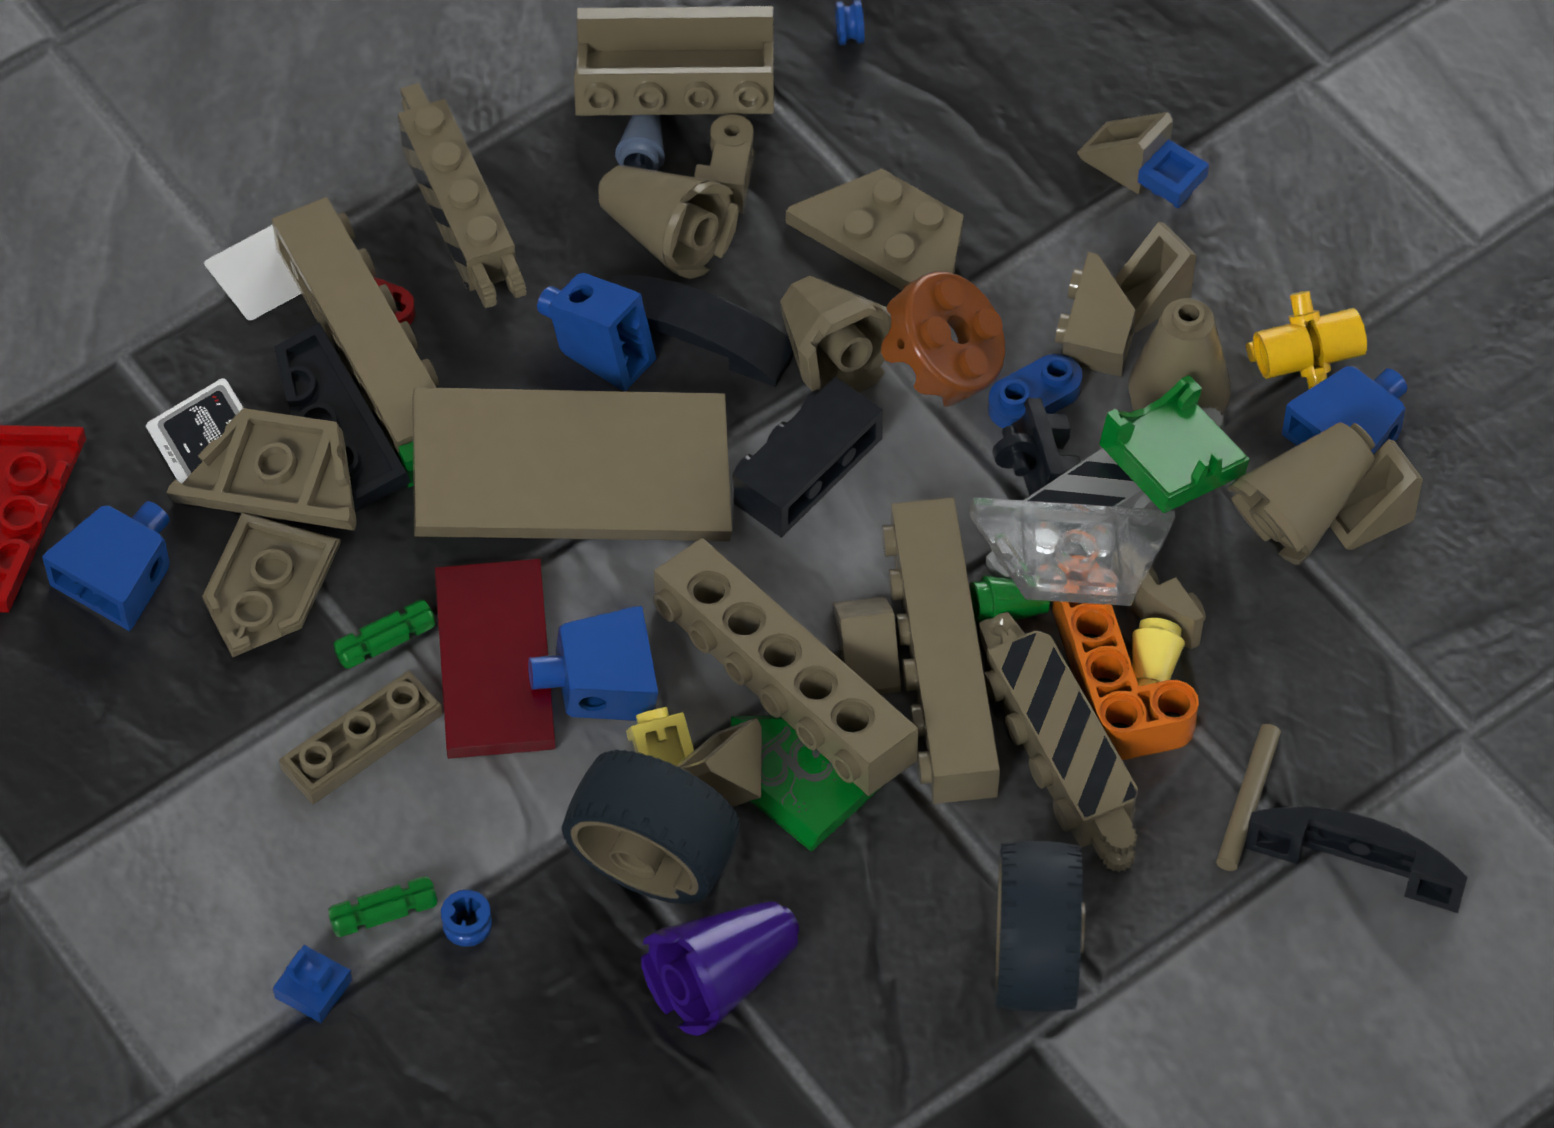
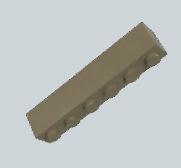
[271,197,439,460]
[882,497,1000,804]

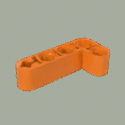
[1052,558,1199,760]

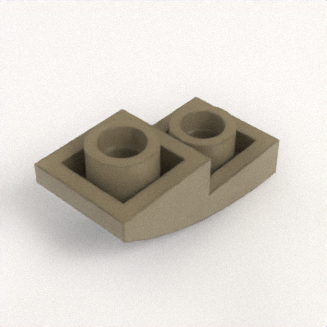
[1109,546,1206,649]

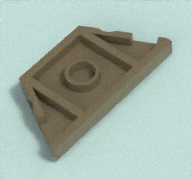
[786,169,964,290]
[167,408,357,531]

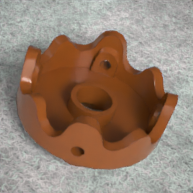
[881,271,1005,407]

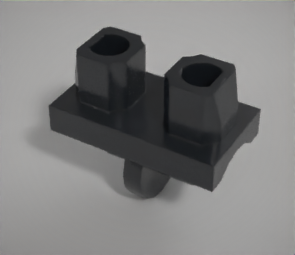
[992,398,1081,496]

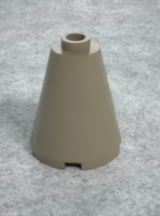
[598,165,739,279]
[1128,298,1231,415]
[1228,422,1375,565]

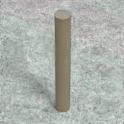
[1216,724,1281,871]

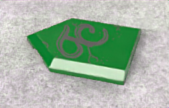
[731,715,880,852]

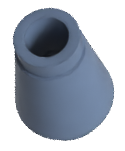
[615,115,665,171]

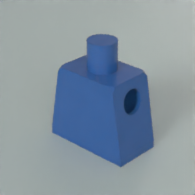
[537,273,657,392]
[1282,366,1407,455]
[42,501,170,632]
[528,606,658,721]

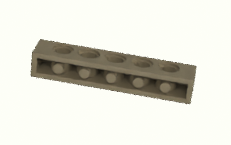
[653,538,918,796]

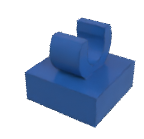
[1138,139,1209,209]
[273,945,352,1023]

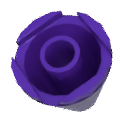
[641,901,799,1036]

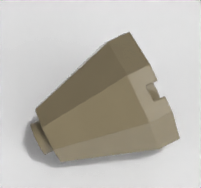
[780,276,891,393]

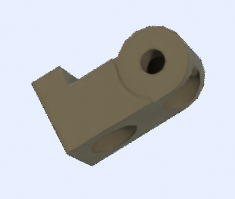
[694,114,754,214]

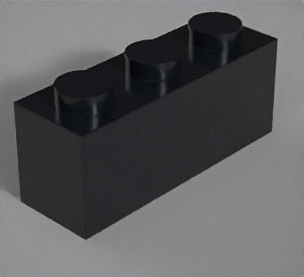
[733,377,883,538]

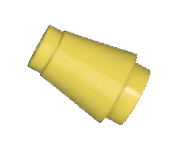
[1132,618,1185,686]

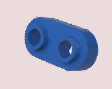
[988,354,1083,428]

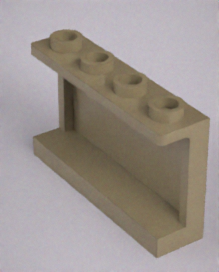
[574,6,774,116]

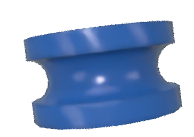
[835,0,864,45]
[441,890,492,947]

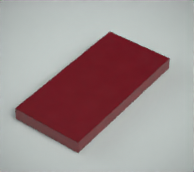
[435,559,556,759]

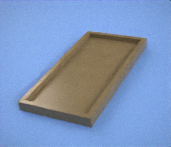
[412,387,732,541]

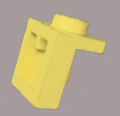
[626,707,694,766]

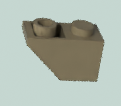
[1055,252,1135,377]

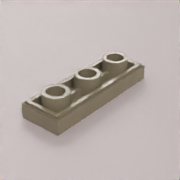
[279,670,443,805]

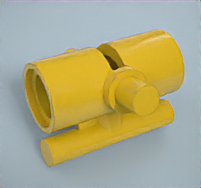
[1246,291,1367,389]

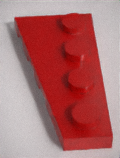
[0,425,86,613]

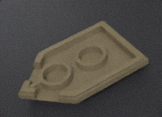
[202,512,341,657]

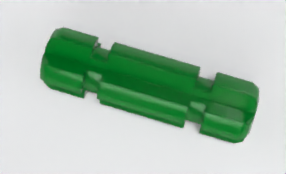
[333,600,435,669]
[328,876,437,937]

